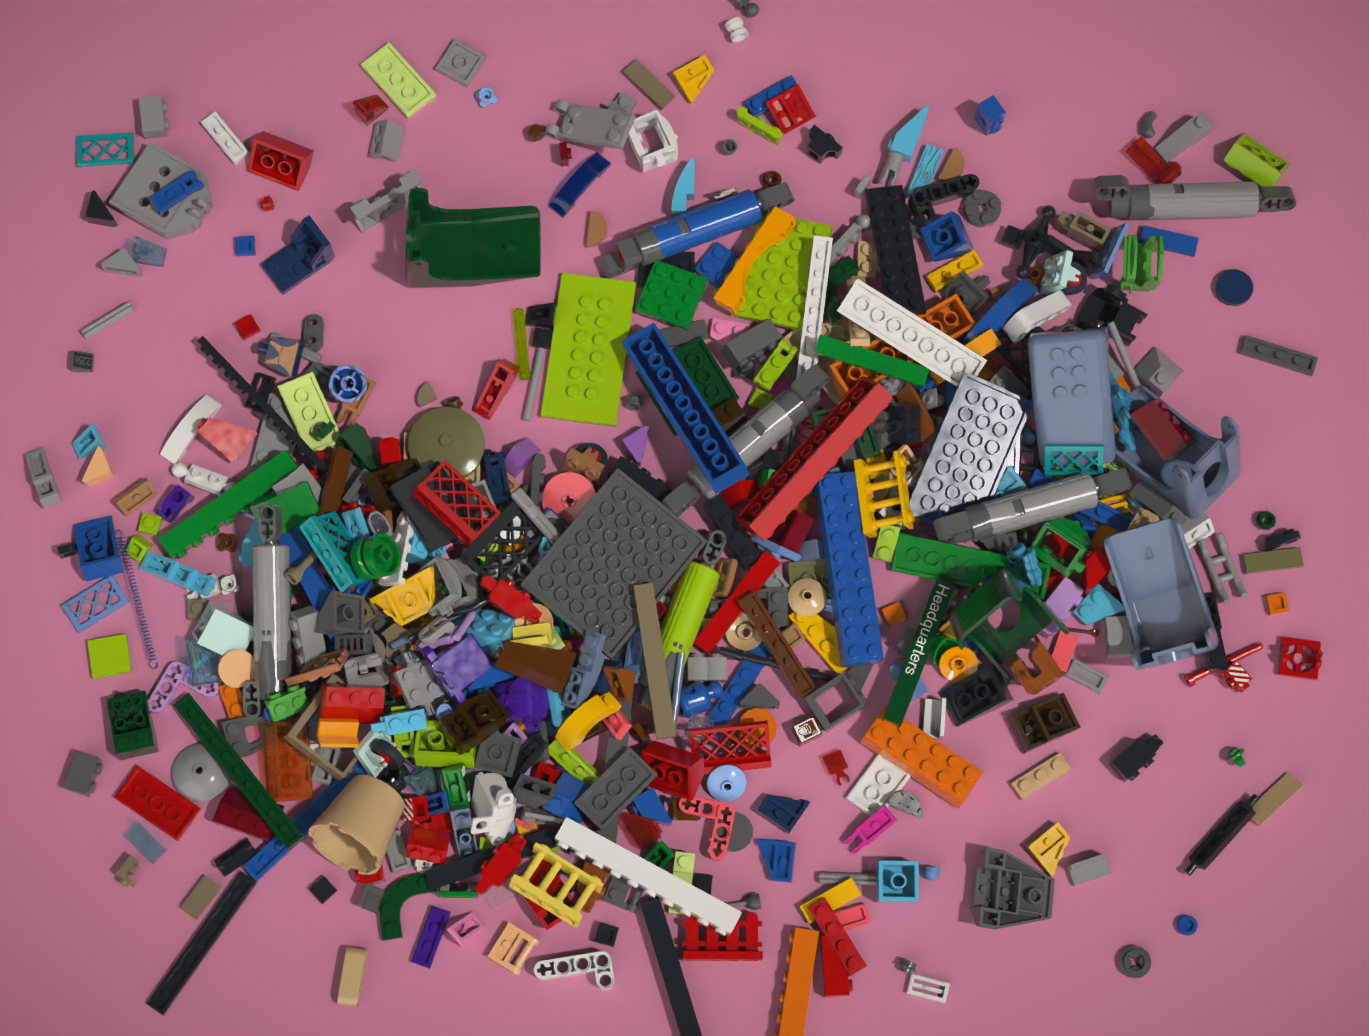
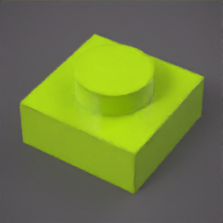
[138,513,163,536]

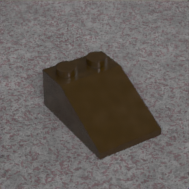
[711,398,748,437]

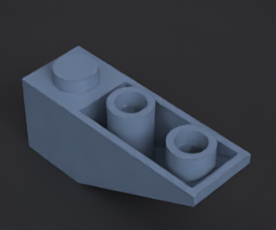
[450,804,479,859]

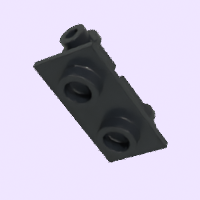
[214,838,257,877]

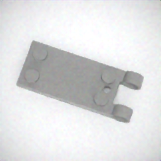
[544,99,636,150]
[248,393,298,475]

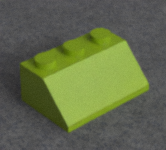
[1224,133,1290,188]
[414,720,477,768]

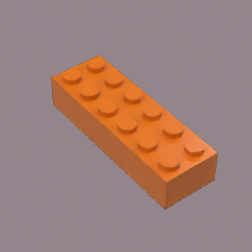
[861,706,983,809]

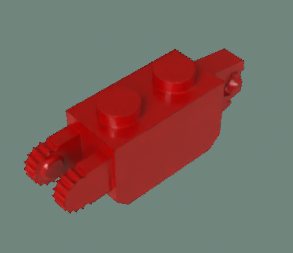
[480,576,542,623]
[476,834,527,895]

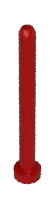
[1184,643,1263,687]

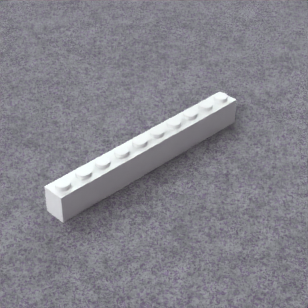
[555,817,742,936]

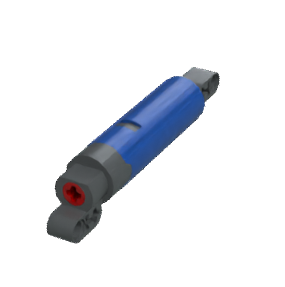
[599,182,795,278]

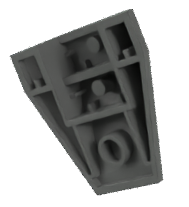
[970,847,1055,930]

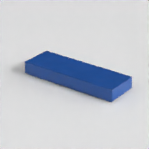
[1139,225,1198,257]

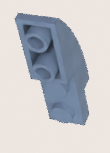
[561,630,606,709]

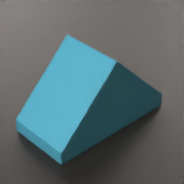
[72,424,107,460]

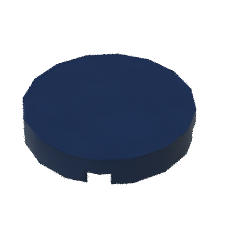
[1215,269,1253,306]

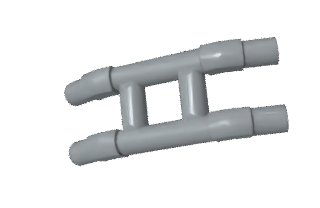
[1198,533,1248,604]

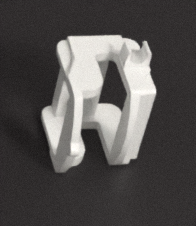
[627,110,678,173]

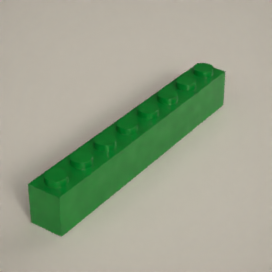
[159,450,298,559]

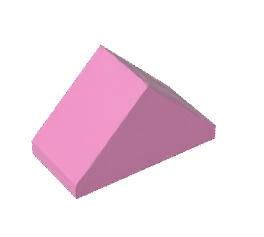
[447,912,485,947]

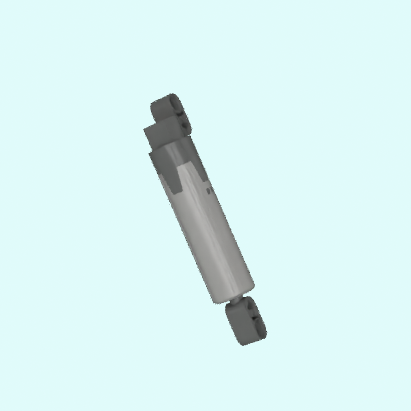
[243,504,292,718]

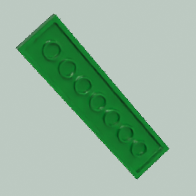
[891,532,1051,600]

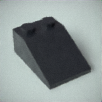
[940,665,1014,727]

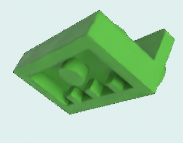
[264,684,308,722]

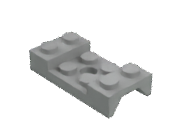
[350,169,423,232]

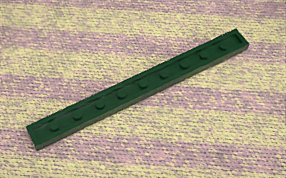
[173,693,305,851]

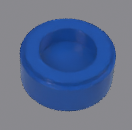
[1177,915,1198,936]

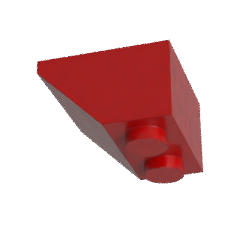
[1081,548,1112,599]

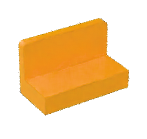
[316,718,360,748]

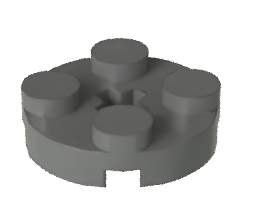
[963,189,1001,228]

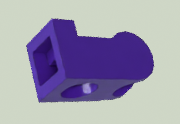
[157,484,195,523]

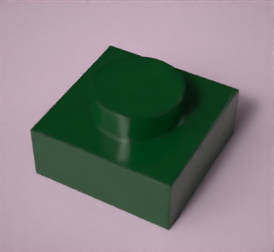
[316,421,336,441]

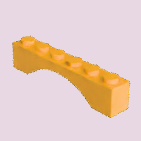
[714,207,797,315]

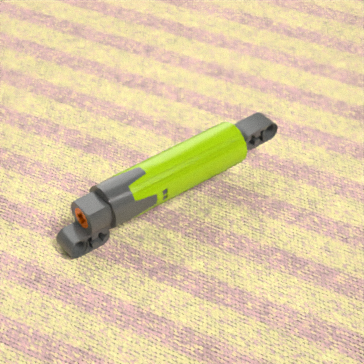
[636,530,727,732]

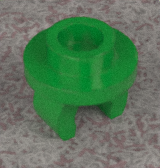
[1226,747,1246,768]

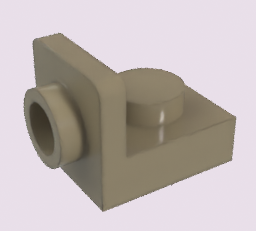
[116,855,140,887]

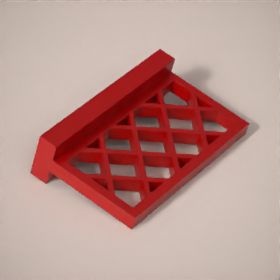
[412,460,501,547]
[689,720,772,774]

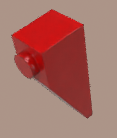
[473,358,521,420]
[820,936,853,998]

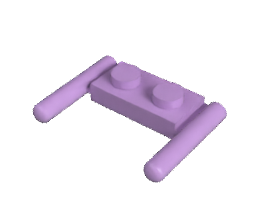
[413,612,476,651]

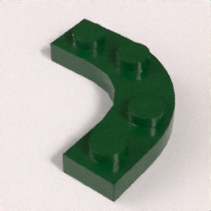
[824,255,860,324]
[809,408,881,460]
[379,873,436,941]

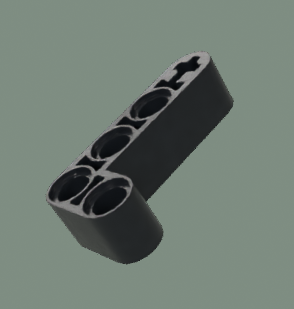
[908,174,980,227]

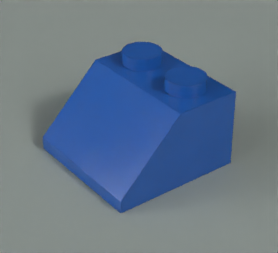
[920,211,974,262]

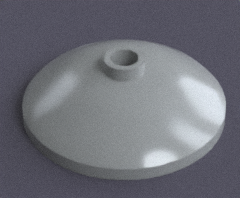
[172,743,231,802]

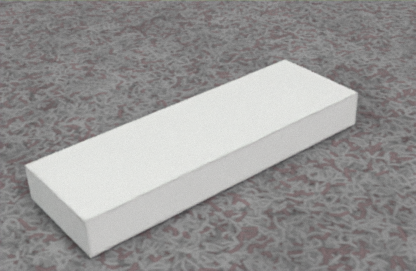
[201,111,250,164]

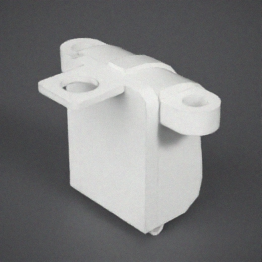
[470,772,517,846]

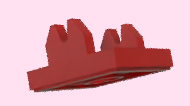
[1278,636,1323,681]

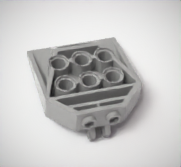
[109,141,213,240]

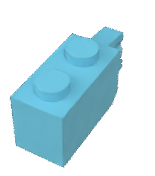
[370,706,427,736]

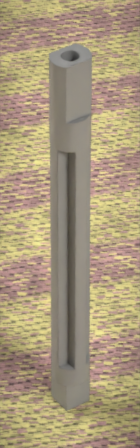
[511,488,561,545]

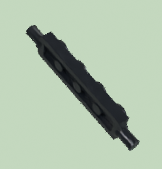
[1184,794,1260,876]

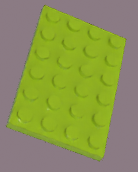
[731,212,833,331]

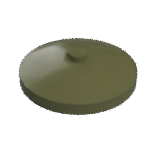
[408,407,485,478]

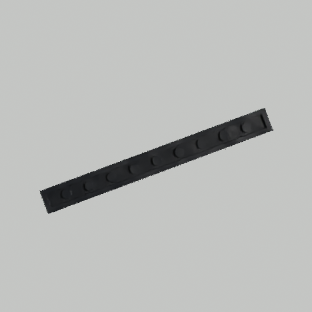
[197,336,329,473]

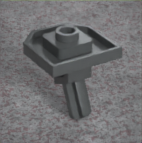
[945,270,990,317]

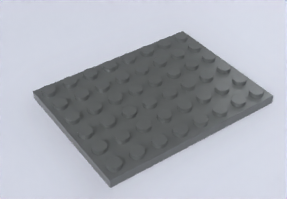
[520,468,708,660]

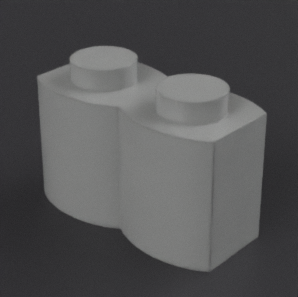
[687,654,727,683]

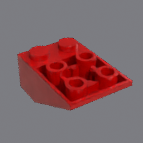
[518,859,576,930]

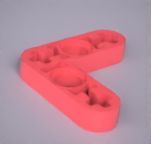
[679,797,735,861]

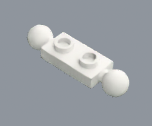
[172,463,237,496]

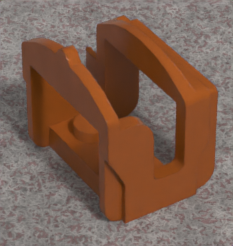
[1010,634,1062,695]

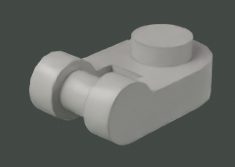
[418,616,455,645]

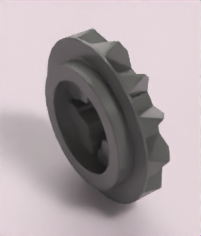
[1119,946,1151,978]

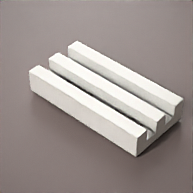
[906,973,950,1003]

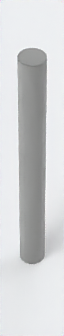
[1107,321,1141,389]
[522,348,545,421]

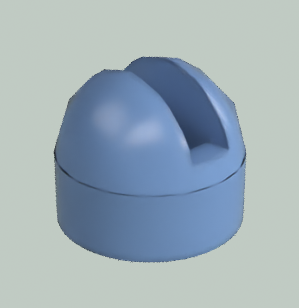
[924,866,940,881]

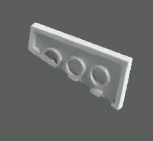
[378,511,415,587]

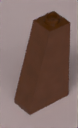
[494,641,577,694]

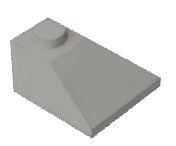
[1134,347,1184,398]

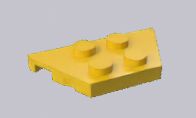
[369,566,436,626]

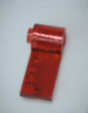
[1125,136,1182,184]

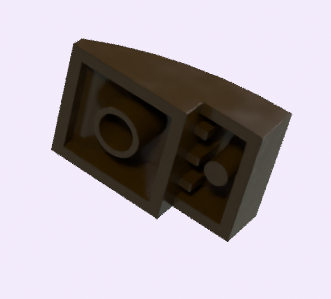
[364,458,422,513]
[439,689,511,755]
[1007,692,1081,754]

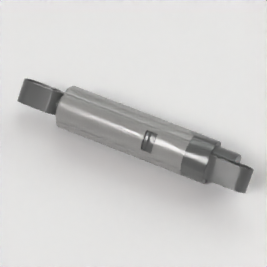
[1093,175,1296,220]
[662,364,830,517]
[933,468,1133,544]

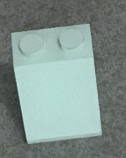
[192,600,254,655]

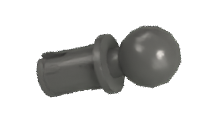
[732,0,759,17]

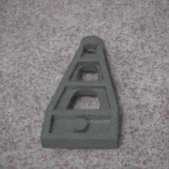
[710,587,788,626]
[221,713,305,758]

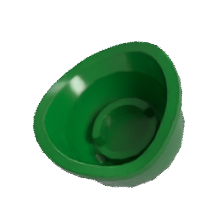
[929,634,959,666]

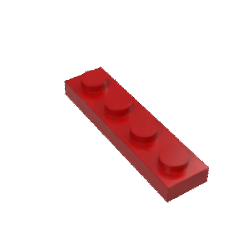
[808,897,867,976]

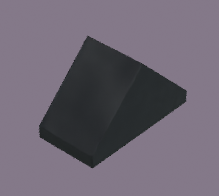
[85,190,118,227]
[525,302,557,329]

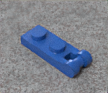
[149,170,204,214]

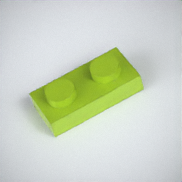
[873,524,901,562]

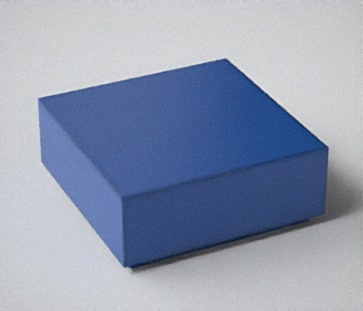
[235,236,256,257]

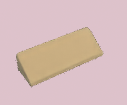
[1251,773,1303,826]

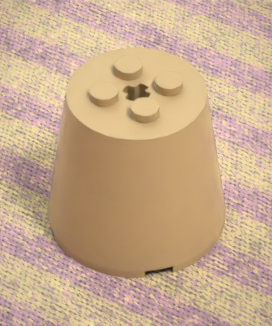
[308,775,405,875]

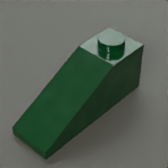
[335,422,379,474]

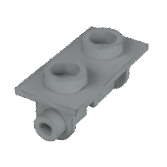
[918,388,945,410]

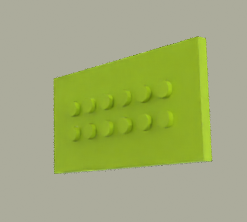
[541,273,636,427]

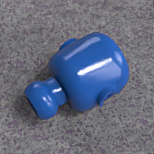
[679,680,724,718]

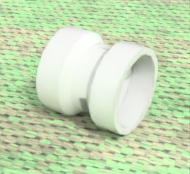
[725,17,749,43]

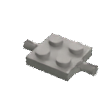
[393,652,445,716]

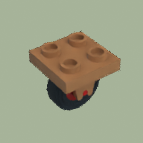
[562,443,608,490]

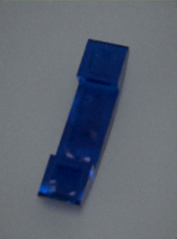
[549,152,611,218]

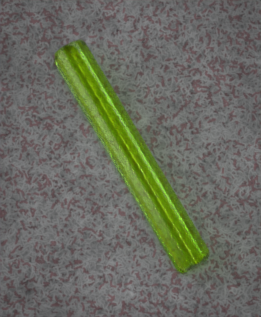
[513,308,530,381]

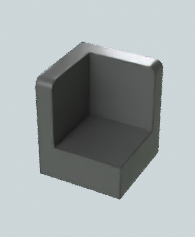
[358,883,386,914]

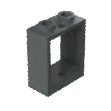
[805,672,867,732]

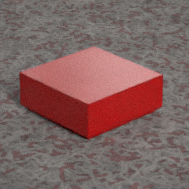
[235,314,261,340]

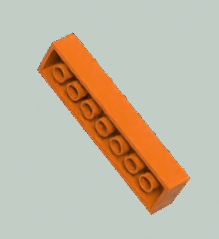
[826,294,976,398]

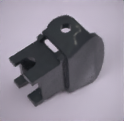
[1076,283,1148,346]

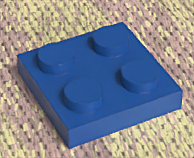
[694,241,738,289]

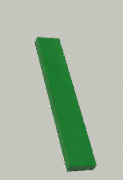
[814,334,929,387]

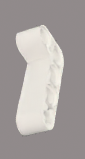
[1002,290,1072,343]
[534,951,614,991]

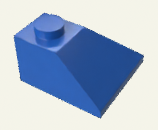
[543,771,591,825]

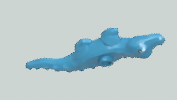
[1109,366,1136,452]

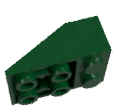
[106,690,159,761]

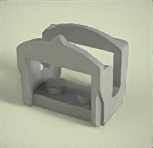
[412,556,479,617]
[340,627,394,686]

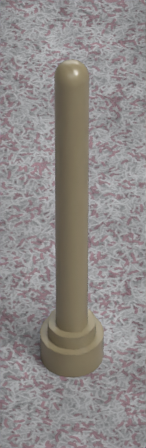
[285,520,347,585]

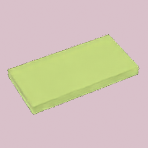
[361,42,436,118]
[277,372,340,453]

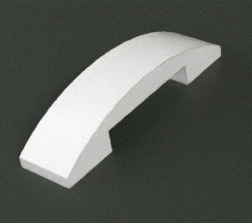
[160,394,222,464]

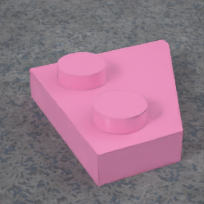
[710,318,750,347]

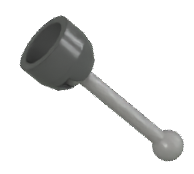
[728,893,761,910]

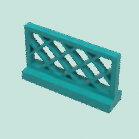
[299,511,368,592]

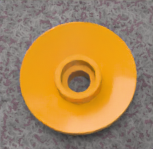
[939,646,978,682]

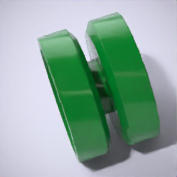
[350,534,401,580]

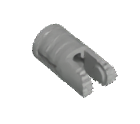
[878,152,904,186]

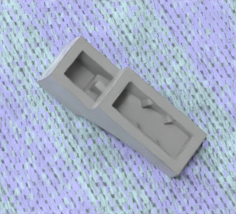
[25,447,62,509]

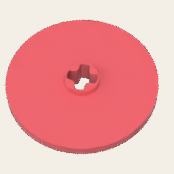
[542,472,597,525]

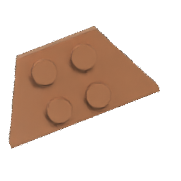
[284,648,349,686]

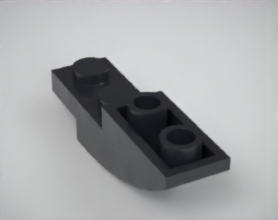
[1202,591,1228,672]

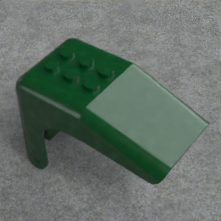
[405,188,541,288]
[949,566,1070,682]

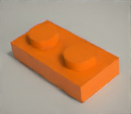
[219,684,246,720]

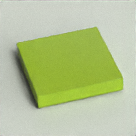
[87,634,132,679]

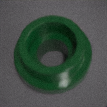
[1256,511,1276,530]

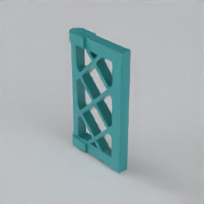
[77,132,135,167]
[1044,444,1104,476]

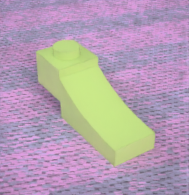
[668,851,695,915]

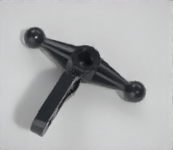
[1015,205,1103,279]

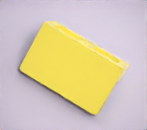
[510,623,553,647]

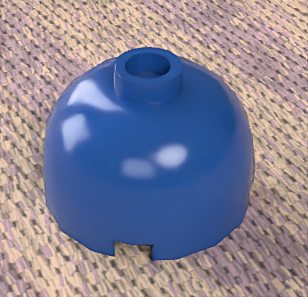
[328,365,367,403]

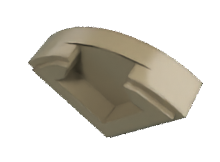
[418,381,437,407]

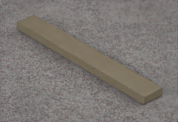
[633,583,676,740]

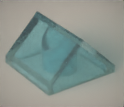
[185,637,222,686]

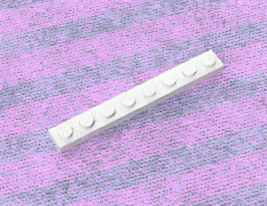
[796,235,833,379]

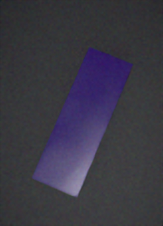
[411,905,451,969]

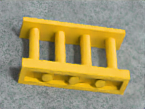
[854,451,915,538]

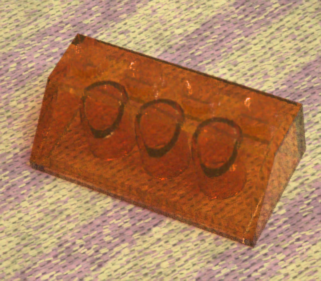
[262,721,313,802]

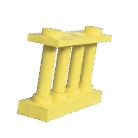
[509,842,604,929]

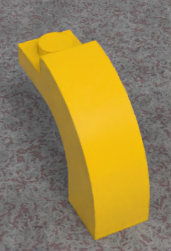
[555,692,621,751]

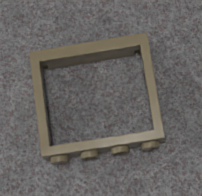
[283,673,385,781]

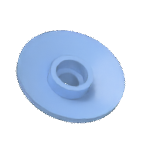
[707,764,746,802]

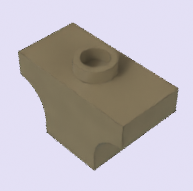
[381,622,417,661]

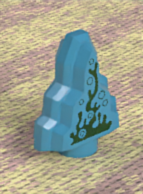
[1006,542,1042,586]

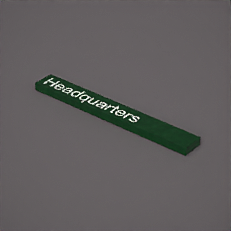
[882,578,955,727]

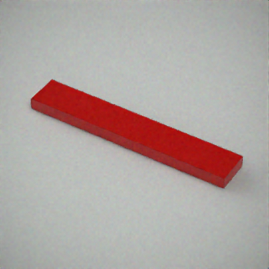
[694,551,781,654]

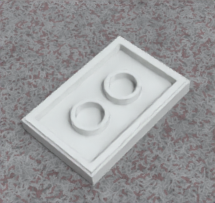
[846,755,911,817]

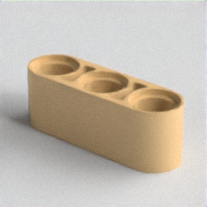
[337,946,368,1007]

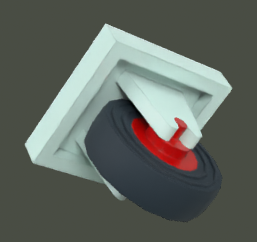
[1040,250,1087,295]
[353,730,405,778]

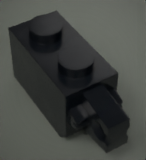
[1109,734,1163,782]

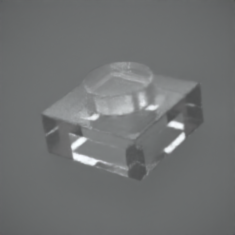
[214,593,239,614]

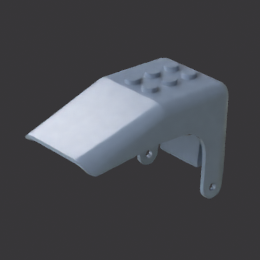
[1028,326,1116,468]
[1113,385,1241,519]
[1104,517,1219,670]

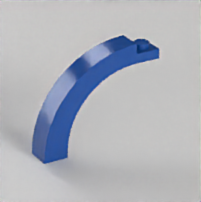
[961,279,1039,345]

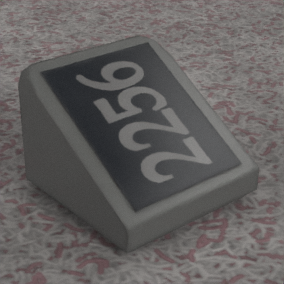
[71,351,94,372]

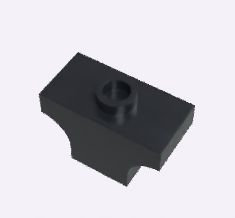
[806,124,843,164]

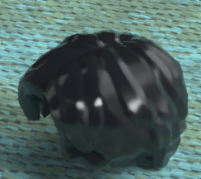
[376,764,410,793]

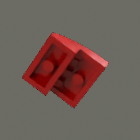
[766,84,816,135]

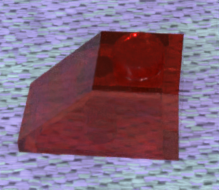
[621,812,663,850]

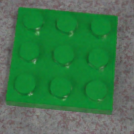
[635,261,708,331]

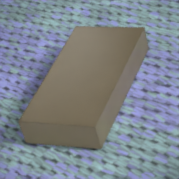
[180,875,221,919]

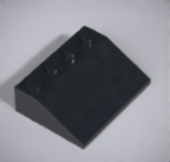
[389,461,480,552]

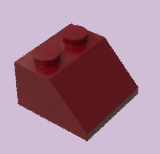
[768,509,815,554]

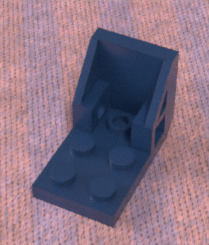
[261,215,335,295]

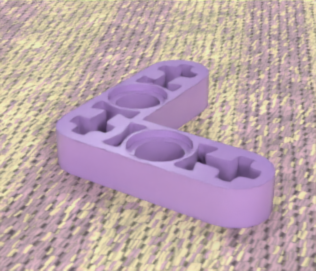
[148,661,220,714]

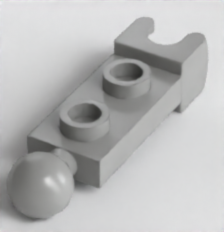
[829,214,871,268]

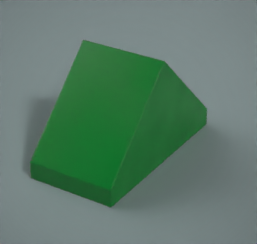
[644,840,675,869]

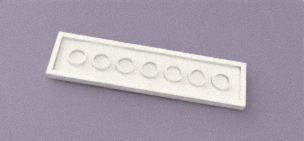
[837,278,987,387]

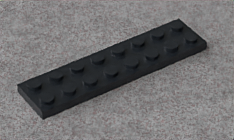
[865,185,926,315]

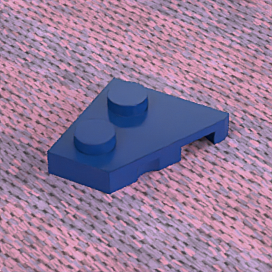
[757,839,796,883]

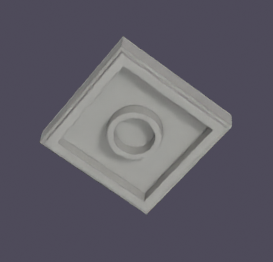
[435,39,486,88]

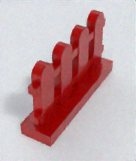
[682,912,763,961]

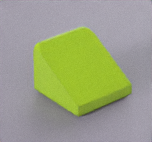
[124,534,153,563]

